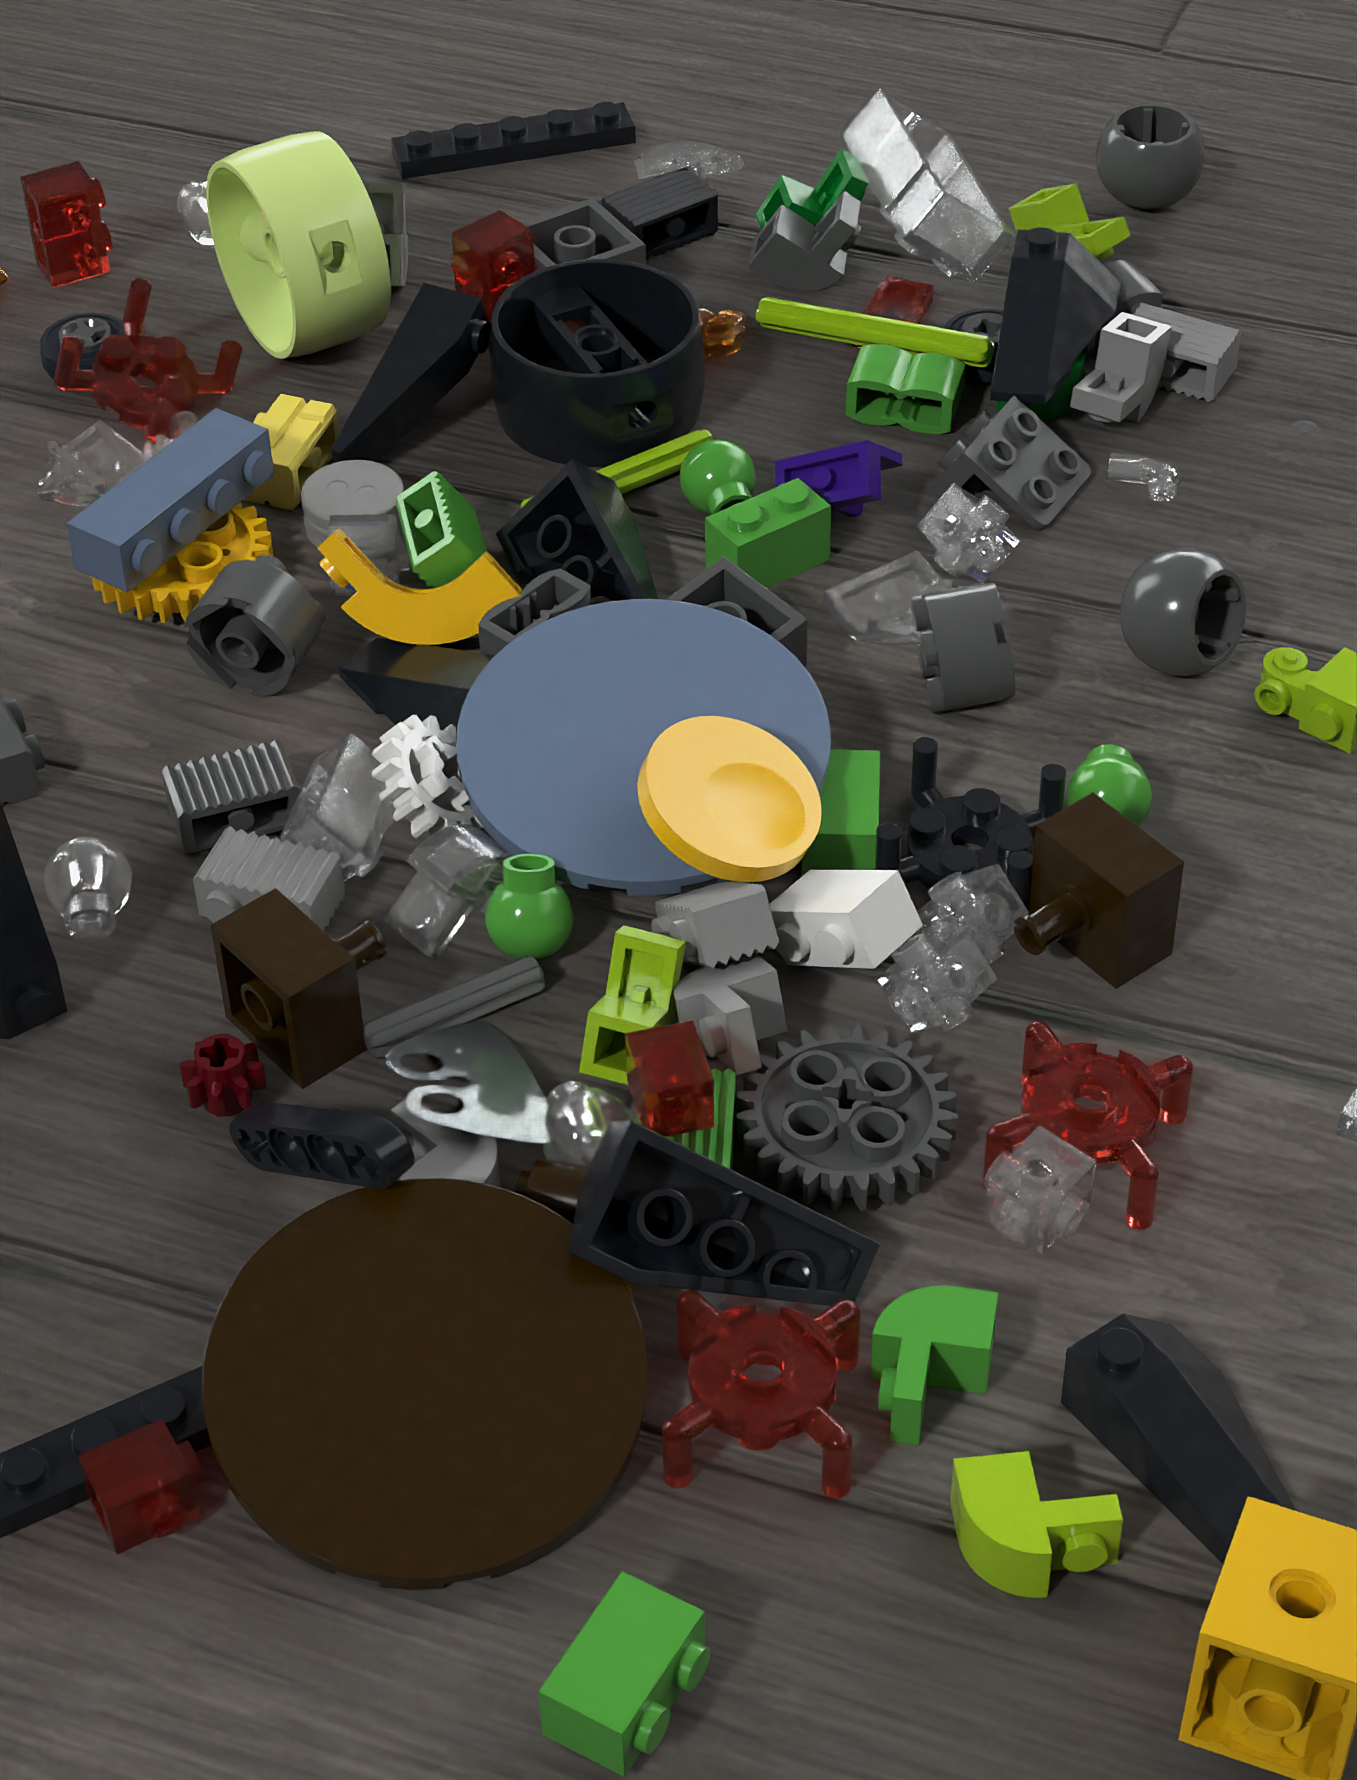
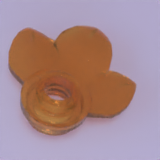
[698,307,747,356]

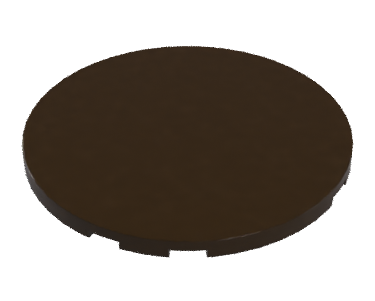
[202,1178,648,1590]

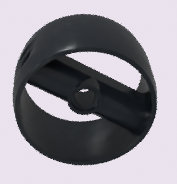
[489,259,705,467]

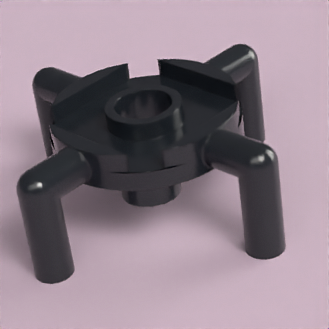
[875,737,1066,918]

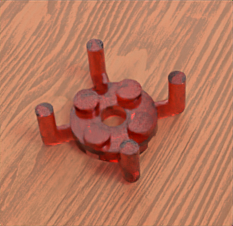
[54,278,242,454]
[983,1021,1193,1230]
[662,1290,861,1499]

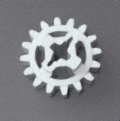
[372,715,483,847]

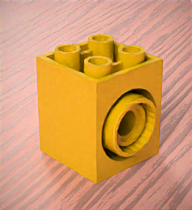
[1178,1496,1357,1780]

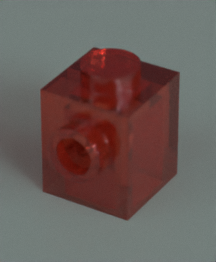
[625,1020,714,1137]
[78,1419,205,1555]

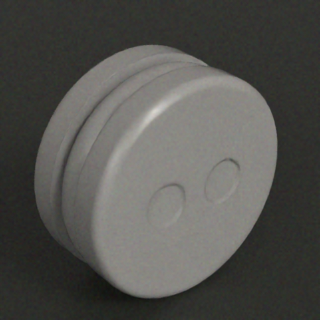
[301,460,404,556]

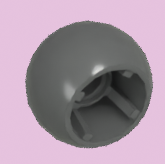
[1096,103,1205,210]
[1120,548,1246,676]

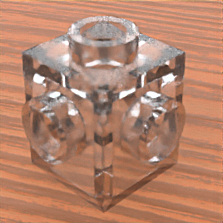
[917,483,1020,584]
[917,864,1029,969]
[876,924,998,1033]
[984,1125,1097,1256]

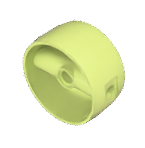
[206,131,391,359]

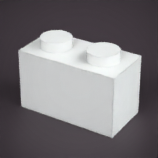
[769,870,923,969]

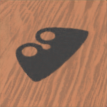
[385,1020,555,1144]

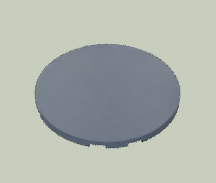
[456,599,831,896]

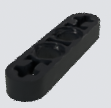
[229,1101,415,1189]

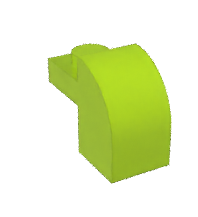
[1008,183,1131,261]
[579,925,686,1089]
[950,1451,1123,1598]

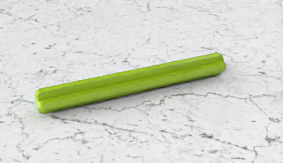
[755,297,995,368]

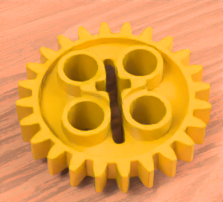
[90,502,273,623]

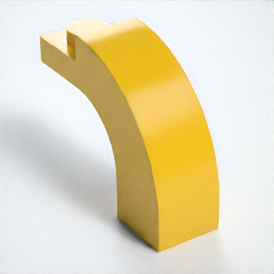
[317,528,523,645]

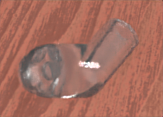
[1107,452,1181,502]

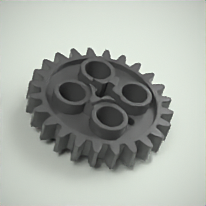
[736,1025,958,1211]

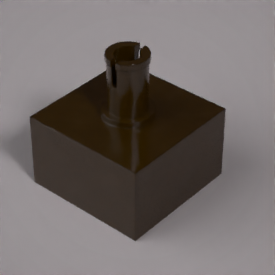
[1014,792,1184,989]
[210,888,387,1089]

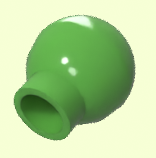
[679,439,756,515]
[1066,744,1153,827]
[485,854,574,961]

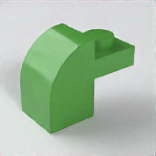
[871,1285,998,1446]

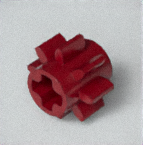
[180,1034,267,1117]

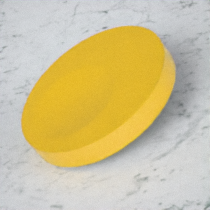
[637,716,822,882]

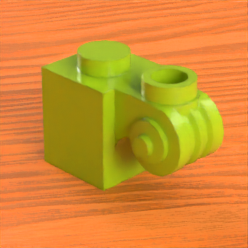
[1254,647,1357,754]

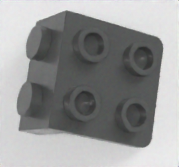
[930,396,1091,530]

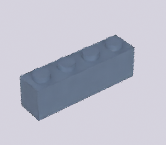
[66,408,274,593]

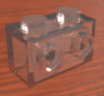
[279,733,396,881]

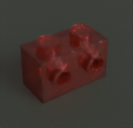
[20,161,113,288]
[451,210,535,324]

